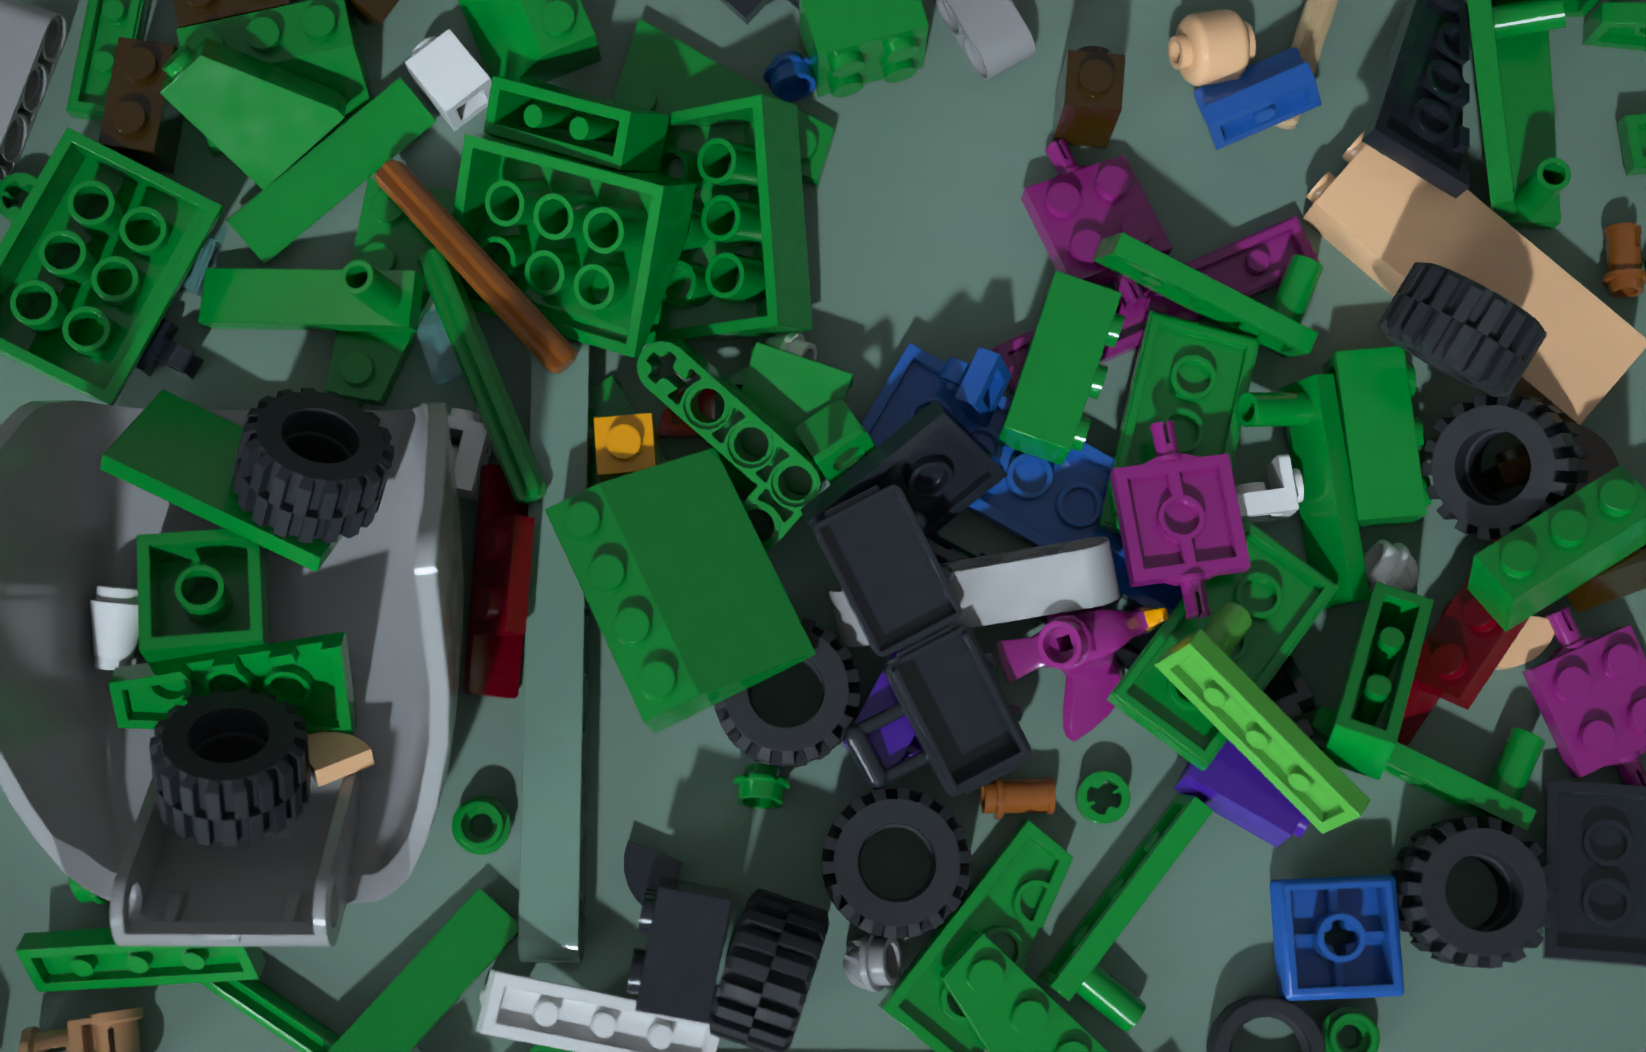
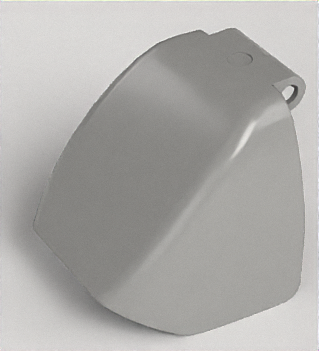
[0,400,464,947]

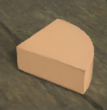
[1495,616,1554,670]
[308,732,375,787]

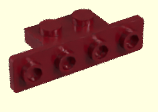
[463,464,535,699]
[1397,539,1530,746]

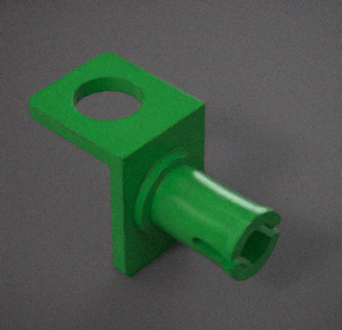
[795,399,876,485]

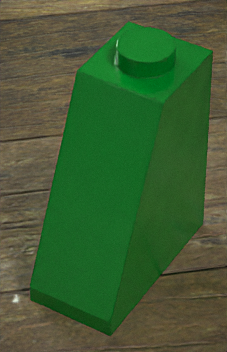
[160,38,346,190]

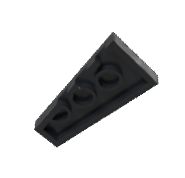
[1361,0,1470,199]

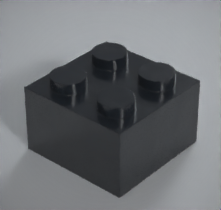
[626,877,732,1024]

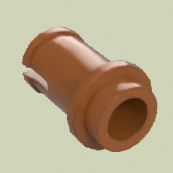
[1602,222,1646,298]
[980,776,1056,819]

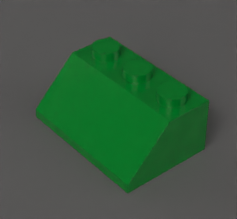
[176,0,373,157]
[458,0,601,83]

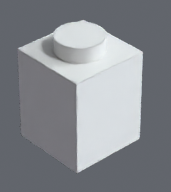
[405,29,492,131]

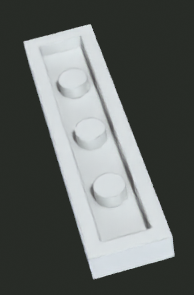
[476,969,719,1052]

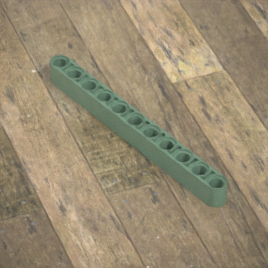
[518,337,595,963]

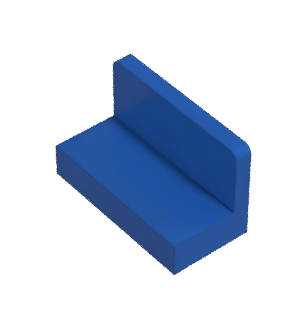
[1193,47,1322,150]

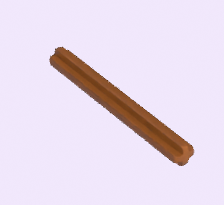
[375,159,577,374]

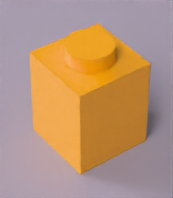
[593,413,660,482]

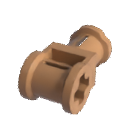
[19,1007,144,1052]

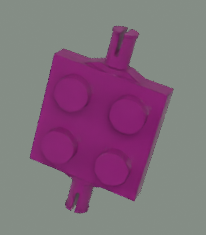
[1021,139,1173,311]
[1110,420,1251,620]
[1522,606,1646,786]

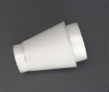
[89,585,139,671]

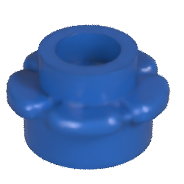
[763,51,816,102]

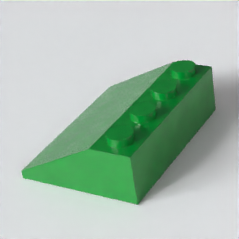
[644,94,813,346]
[0,127,224,406]
[453,133,696,358]
[545,448,816,734]

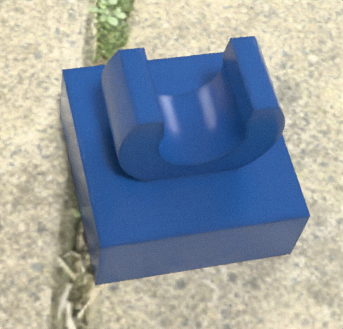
[939,347,1012,426]

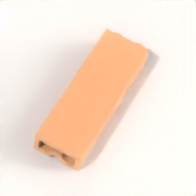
[1302,132,1646,425]

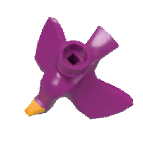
[996,606,1169,742]

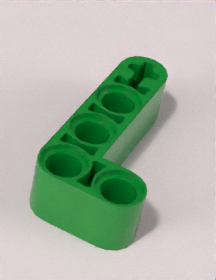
[637,338,827,551]

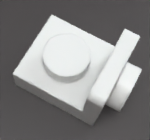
[447,408,493,501]
[1235,454,1304,524]

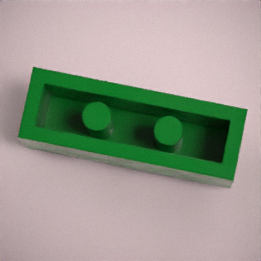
[483,76,670,172]
[997,271,1125,466]
[1323,346,1432,529]
[1468,465,1646,632]
[1323,582,1434,780]

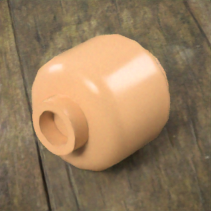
[1168,9,1256,86]

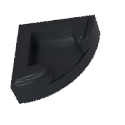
[624,840,683,905]

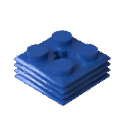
[1269,875,1405,1001]

